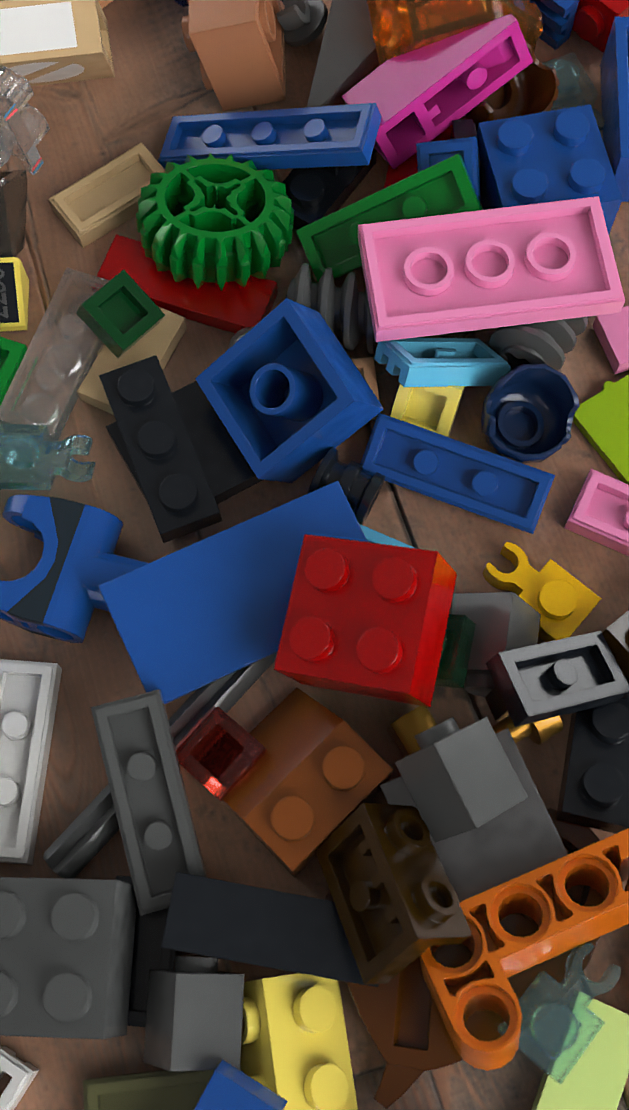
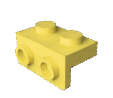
[240,973,358,1110]

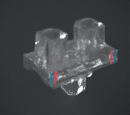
[0,65,50,175]

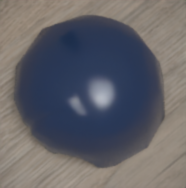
[481,364,579,463]

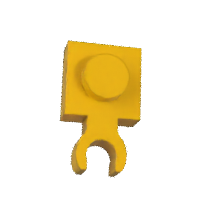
[483,542,602,642]

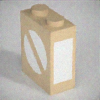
[0,0,115,90]

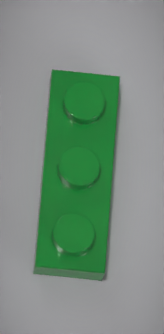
[296,154,482,283]

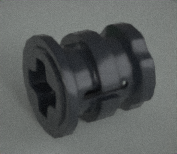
[307,447,386,525]

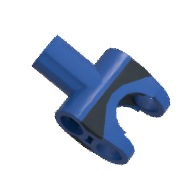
[0,494,148,643]

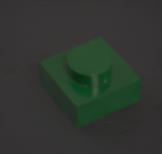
[76,269,165,358]

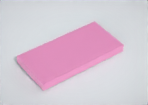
[358,196,625,342]

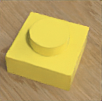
[390,384,465,437]

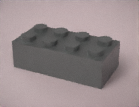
[0,877,137,1040]

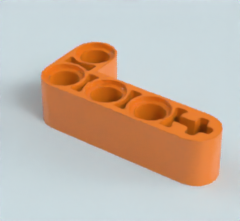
[420,828,629,1071]

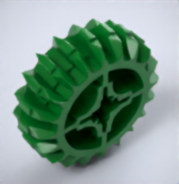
[136,152,294,291]

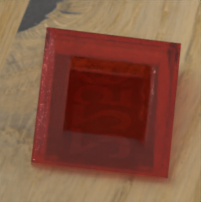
[176,706,267,802]

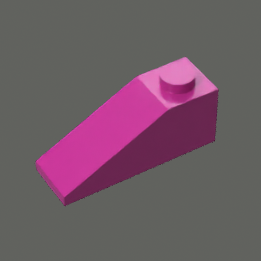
[341,14,533,170]

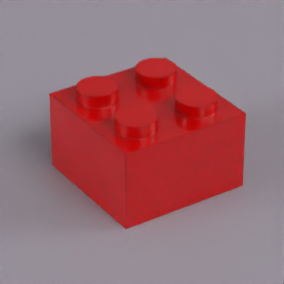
[274,534,457,708]

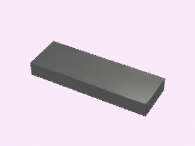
[91,689,207,916]

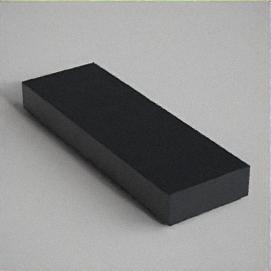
[161,872,379,987]

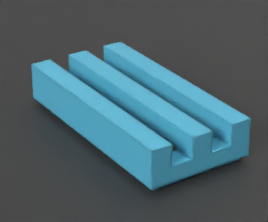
[374,338,511,387]

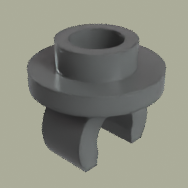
[277,0,328,47]

